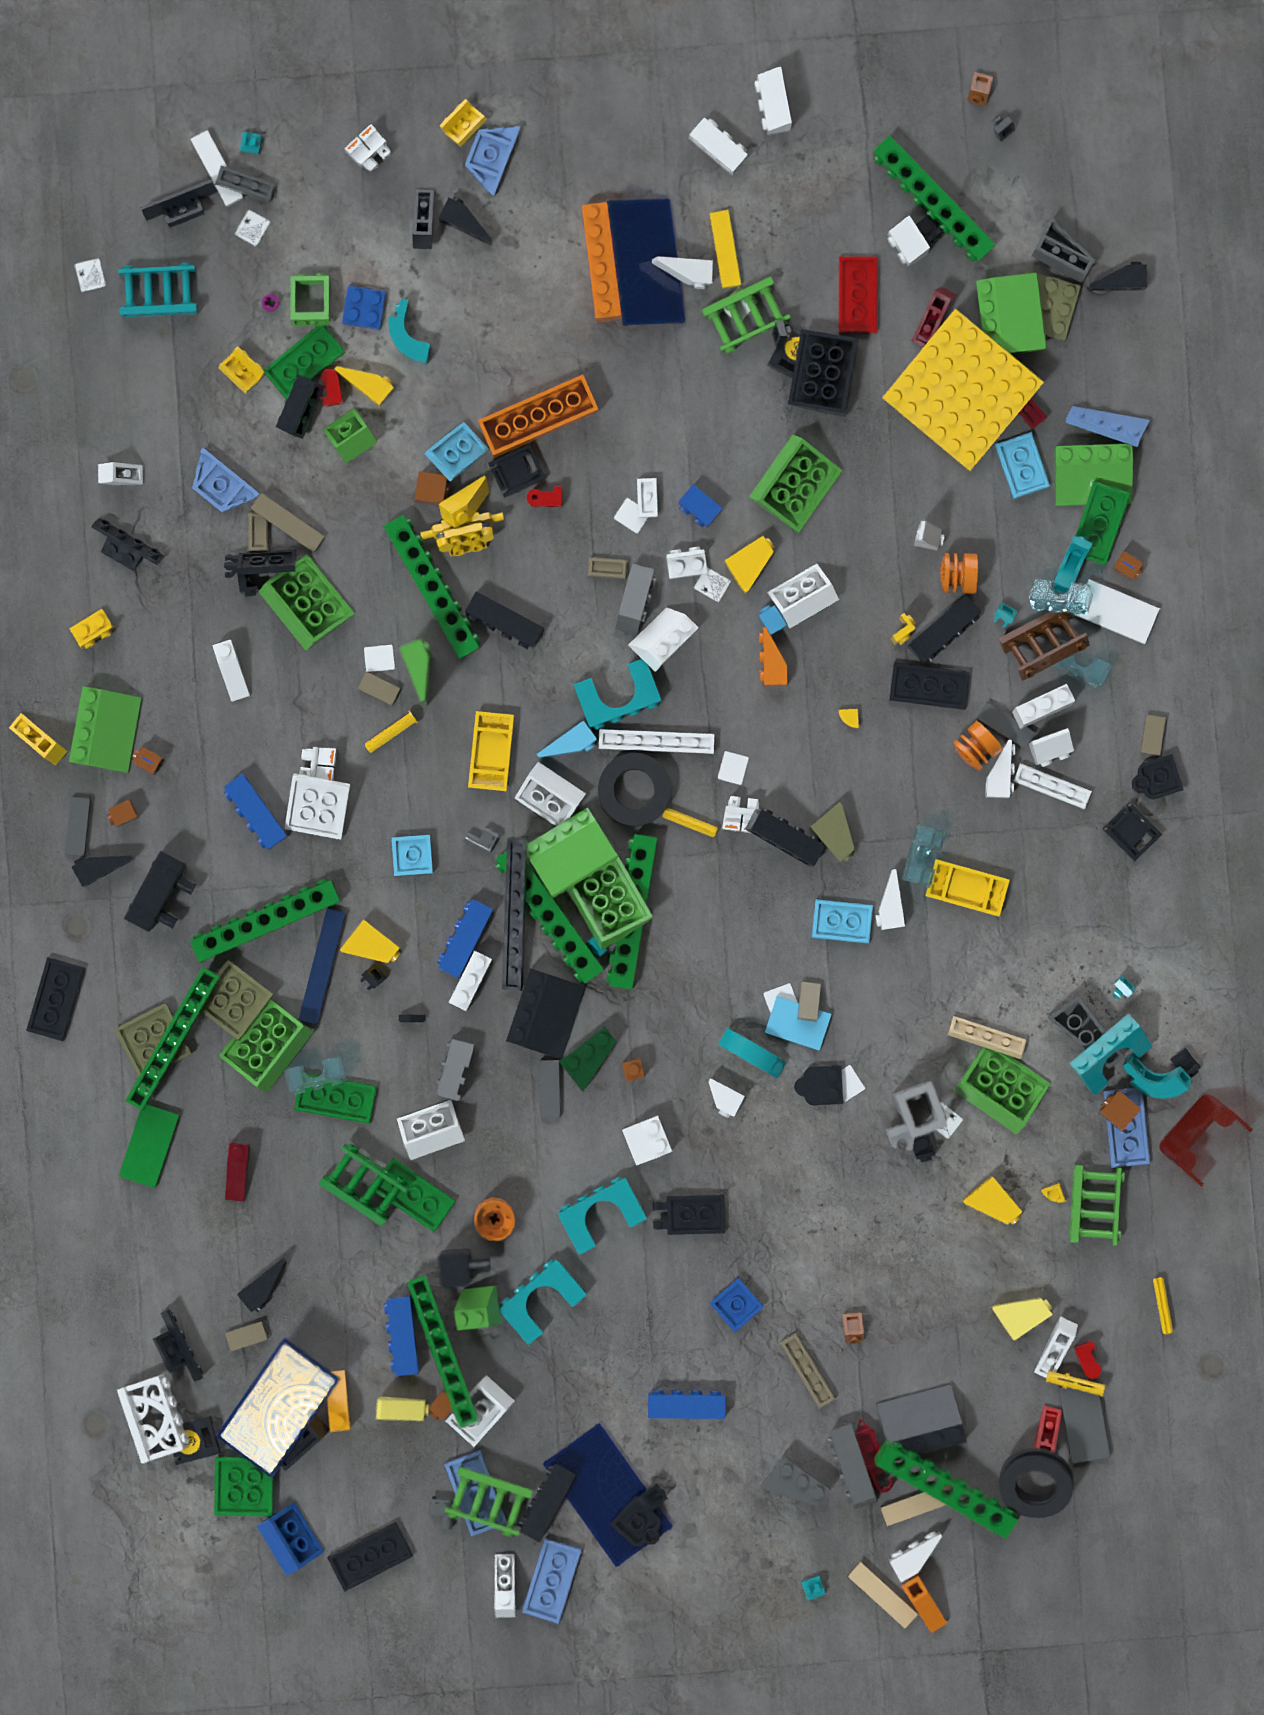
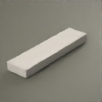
[191,131,243,207]
[1013,763,1092,809]

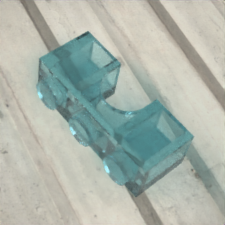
[1029,579,1093,615]
[1052,639,1112,688]
[901,824,946,888]
[284,1056,347,1095]

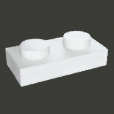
[637,478,658,518]

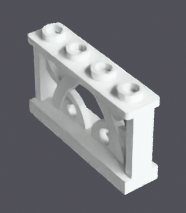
[117,1374,189,1463]

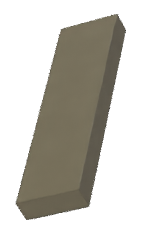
[250,493,325,552]
[779,1333,836,1409]

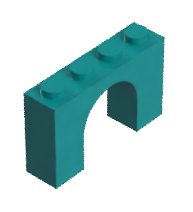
[573,659,662,730]
[1069,1014,1153,1096]
[557,1176,647,1255]
[499,1259,587,1345]

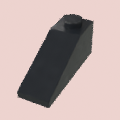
[412,189,434,249]
[439,197,492,246]
[1088,261,1147,291]
[72,855,135,887]
[237,1258,286,1312]

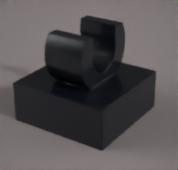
[992,116,1015,142]
[772,321,794,348]
[360,964,387,990]

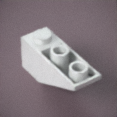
[985,740,1015,798]
[889,1531,942,1582]
[495,1554,515,1617]

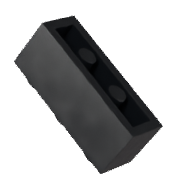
[276,374,326,439]

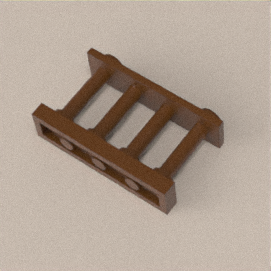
[998,603,1090,681]

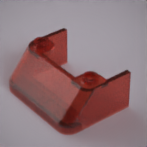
[1159,1094,1253,1187]

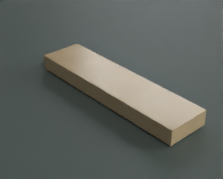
[948,1016,1026,1059]
[880,1485,952,1526]
[848,1561,918,1628]

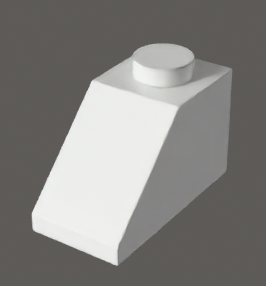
[98,462,143,485]
[708,1078,745,1118]

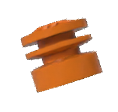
[940,553,978,594]
[952,721,1003,772]
[474,1197,515,1241]

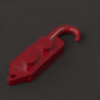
[855,1419,894,1493]

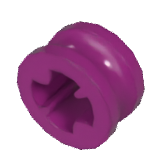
[262,294,279,312]

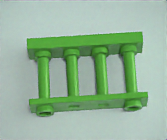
[702,276,791,354]
[1069,1165,1125,1245]
[444,1466,533,1537]

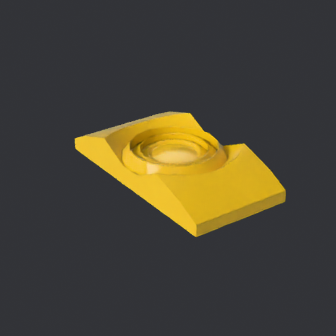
[468,711,514,791]
[925,859,1010,917]

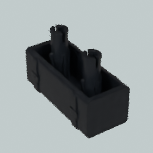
[124,850,196,932]
[438,1248,491,1288]

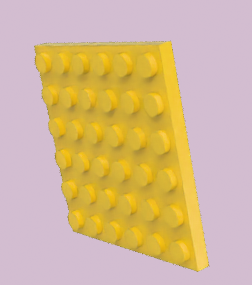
[882,309,1044,471]

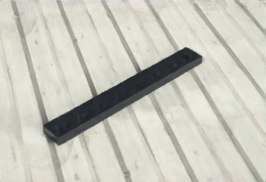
[502,837,528,991]

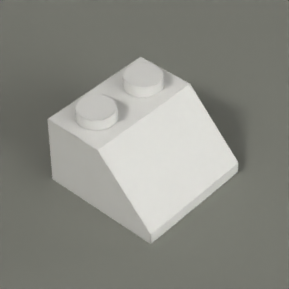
[887,216,930,266]
[1029,728,1074,767]
[622,1115,672,1165]

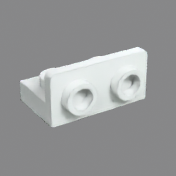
[666,547,708,579]

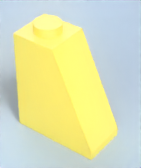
[991,1298,1052,1340]
[376,1396,429,1421]

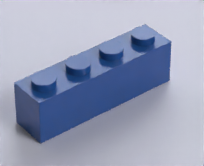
[224,774,288,850]
[437,899,493,978]
[384,1295,419,1376]
[648,1390,725,1419]

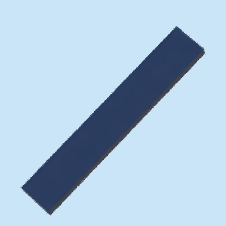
[298,908,346,1025]

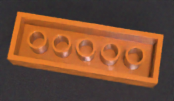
[582,200,625,322]
[478,375,599,458]

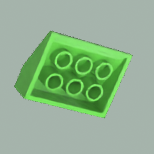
[976,273,1047,355]
[749,435,843,533]
[1053,444,1133,506]
[259,554,355,651]
[399,639,433,707]
[69,686,142,773]
[527,807,619,898]
[567,853,653,950]
[219,999,313,1093]
[953,1047,1050,1135]

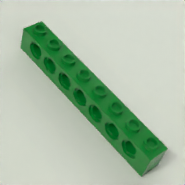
[872,135,996,263]
[383,515,481,660]
[606,834,657,990]
[495,851,604,984]
[189,879,341,963]
[125,967,221,1111]
[407,1275,478,1430]
[874,1439,1019,1539]

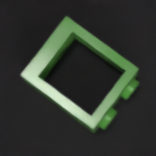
[290,273,330,326]

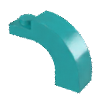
[389,299,431,365]
[1051,536,1092,596]
[718,1028,787,1078]
[1123,1052,1192,1099]

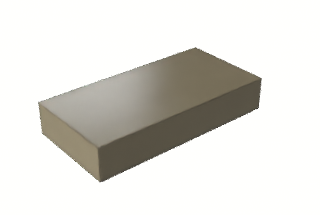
[248,513,268,552]
[588,557,627,579]
[357,672,400,706]
[1140,715,1166,756]
[797,982,821,1022]
[225,1321,268,1351]

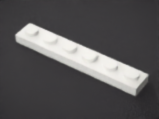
[599,729,714,754]

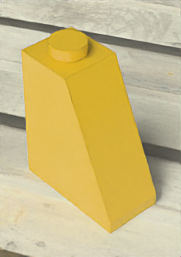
[724,536,774,594]
[340,920,401,963]
[962,1176,1022,1225]

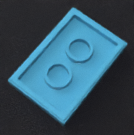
[424,422,490,482]
[995,432,1050,499]
[812,899,873,944]
[765,996,831,1051]

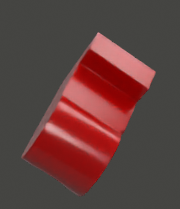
[321,369,343,407]
[526,486,562,507]
[1073,1340,1101,1379]

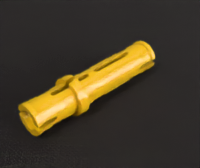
[1046,1370,1105,1396]

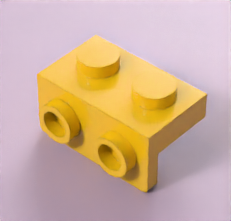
[440,99,487,147]
[218,347,265,394]
[891,613,916,645]

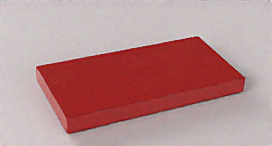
[838,256,877,334]

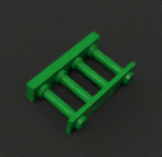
[318,1143,410,1227]

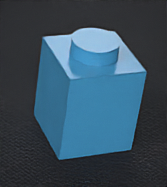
[758,605,787,636]

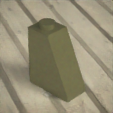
[810,802,855,862]

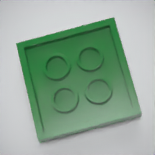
[214,1457,273,1516]

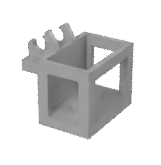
[885,1081,948,1150]

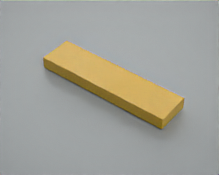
[710,210,741,289]

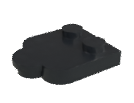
[1132,754,1184,800]
[794,1065,843,1105]
[609,1495,660,1546]

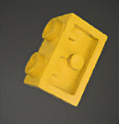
[69,609,115,649]

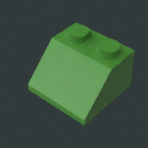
[322,408,377,463]
[454,1286,501,1330]

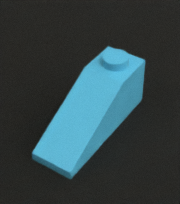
[537,721,597,758]

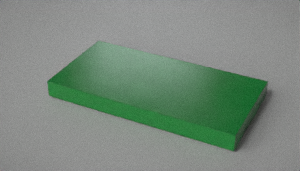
[263,326,346,400]
[1075,481,1131,566]
[294,1072,377,1124]
[118,1104,179,1188]
[376,1157,456,1232]

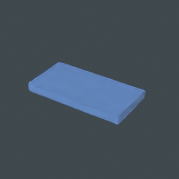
[1103,1088,1150,1168]
[444,1450,507,1537]
[522,1538,582,1624]

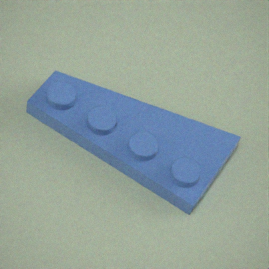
[1065,406,1150,447]

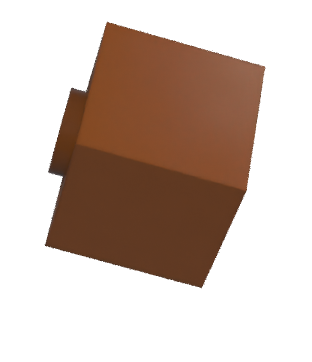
[414,471,450,506]
[1098,1090,1141,1131]

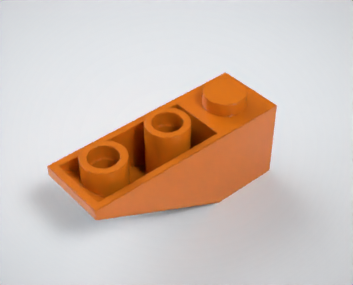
[759,627,787,686]
[901,1574,947,1633]

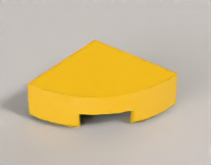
[838,709,859,728]
[1041,1183,1066,1203]

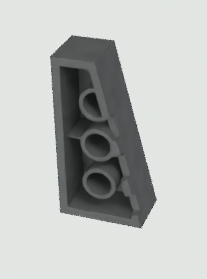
[1048,994,1125,1069]
[827,1424,876,1510]

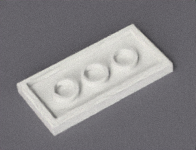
[1074,579,1159,644]

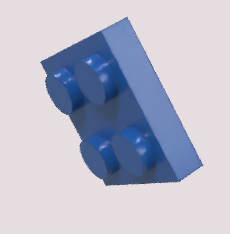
[342,286,386,330]
[710,1278,764,1332]

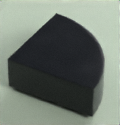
[399,1015,426,1022]

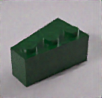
[559,1026,617,1092]

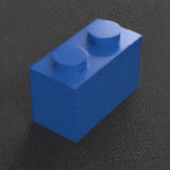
[678,484,723,528]

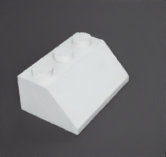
[754,67,792,135]
[768,564,839,628]
[628,607,699,672]
[515,762,586,826]
[397,1100,465,1160]

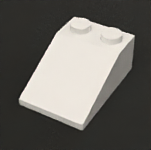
[446,1375,515,1447]

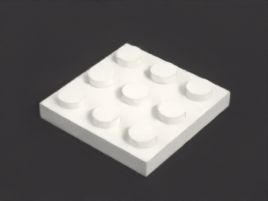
[285,774,350,840]

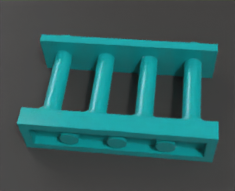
[118,263,198,318]

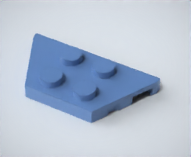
[465,126,521,196]
[192,448,260,513]

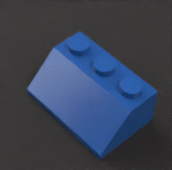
[257,1502,324,1576]

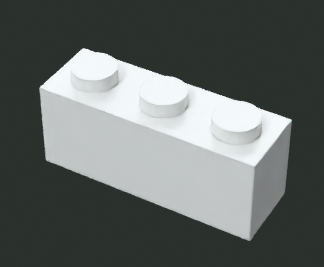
[689,118,748,175]
[1012,684,1075,729]
[449,951,492,1011]

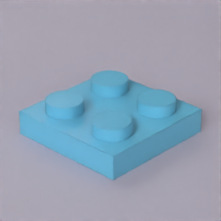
[392,835,433,876]

